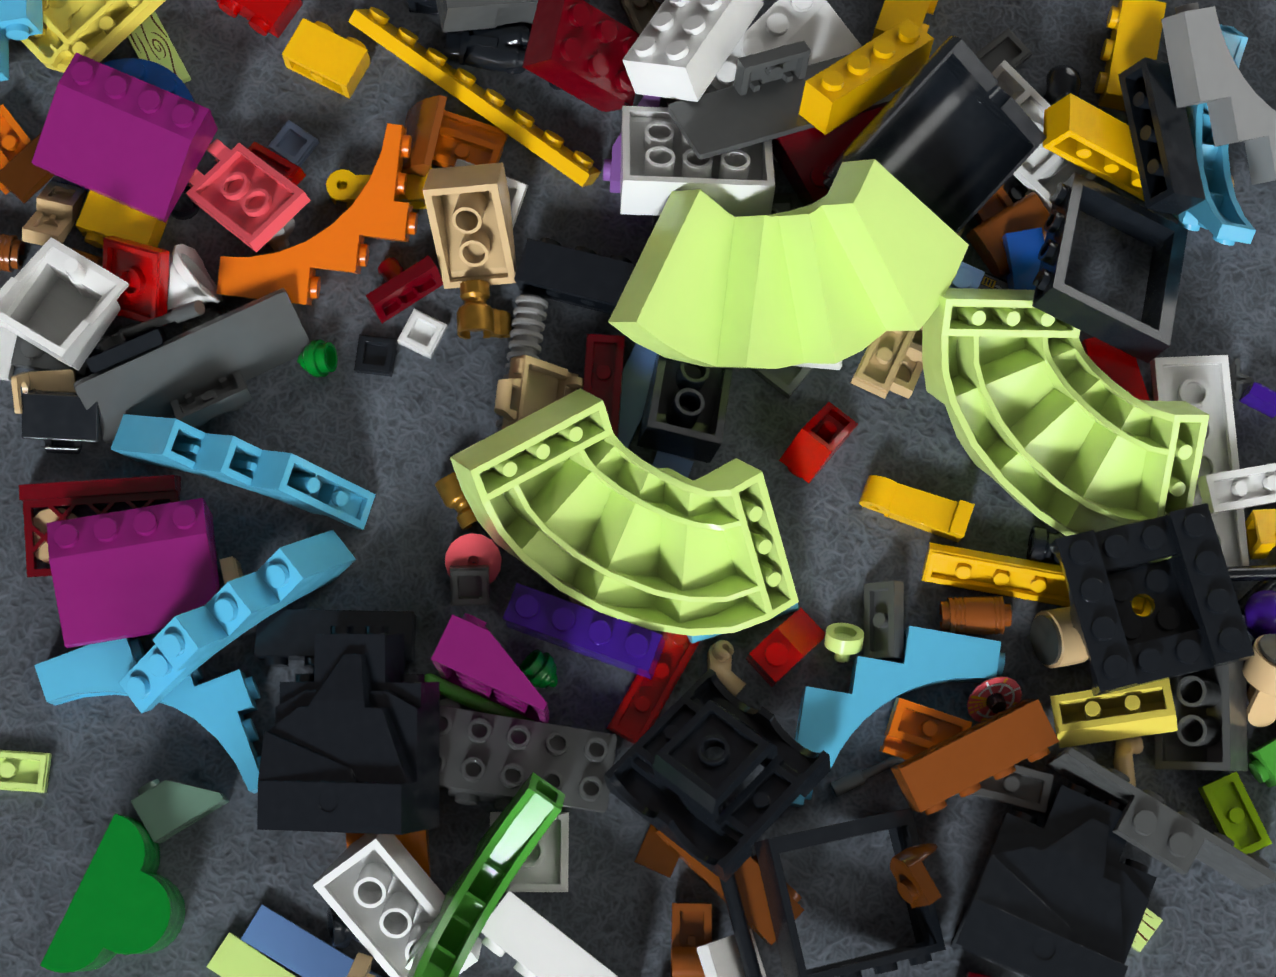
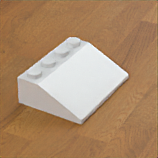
[704,0,861,163]
[620,106,775,217]

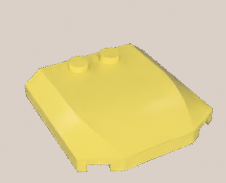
[21,0,166,73]

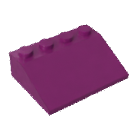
[31,53,218,223]
[47,498,220,648]
[431,613,550,723]

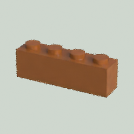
[891,699,1059,815]
[655,830,804,945]

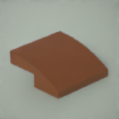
[402,95,447,177]

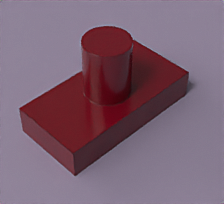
[366,255,443,324]

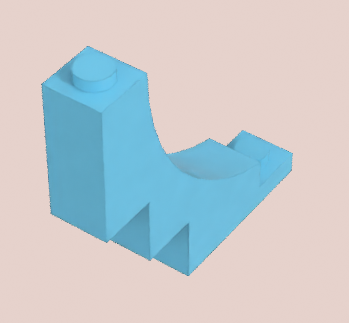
[111,414,376,530]
[790,626,1005,807]

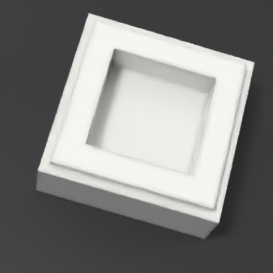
[397,309,448,359]

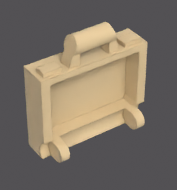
[494,355,584,429]

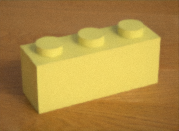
[1050,678,1178,748]

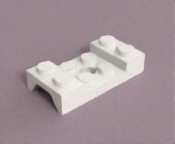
[992,60,1096,213]

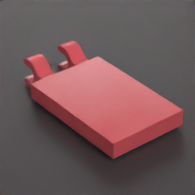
[186,139,311,253]

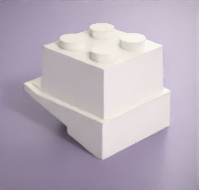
[0,237,129,371]

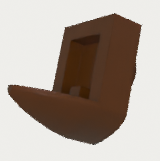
[890,843,942,908]

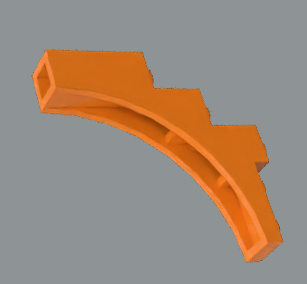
[216,123,418,306]

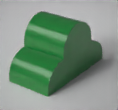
[40,813,185,973]

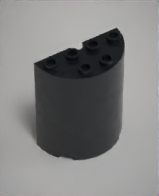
[822,36,1047,233]

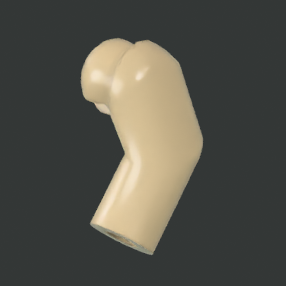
[707,640,746,697]
[1113,736,1144,787]

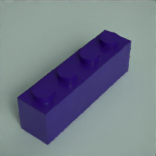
[503,583,665,679]

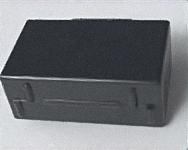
[22,389,103,454]

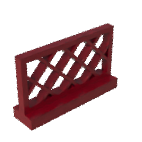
[19,475,181,577]

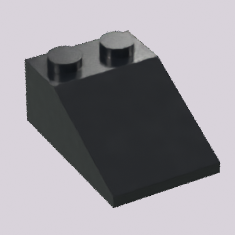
[637,354,733,463]

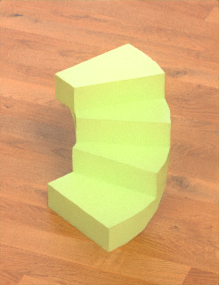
[608,159,969,369]
[922,288,1209,562]
[450,388,799,636]

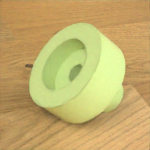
[824,623,864,663]

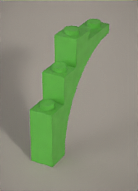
[405,772,565,977]

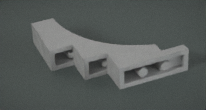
[1161,2,1276,185]

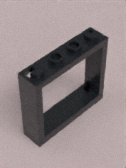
[1032,172,1188,363]
[754,808,946,977]

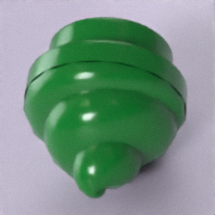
[297,339,338,377]
[519,649,558,688]

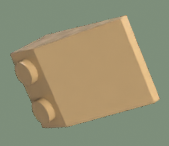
[423,162,517,289]

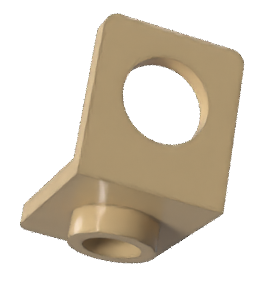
[11,369,76,414]

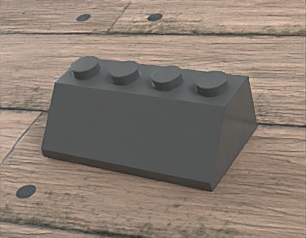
[1155,615,1248,771]

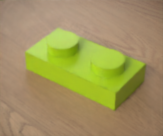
[1198,771,1272,855]

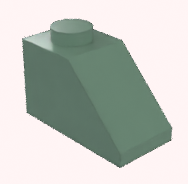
[131,779,230,844]

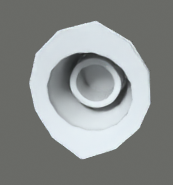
[167,244,223,311]

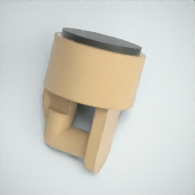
[1030,606,1088,669]
[1242,634,1276,727]

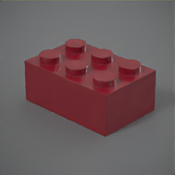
[522,0,640,112]

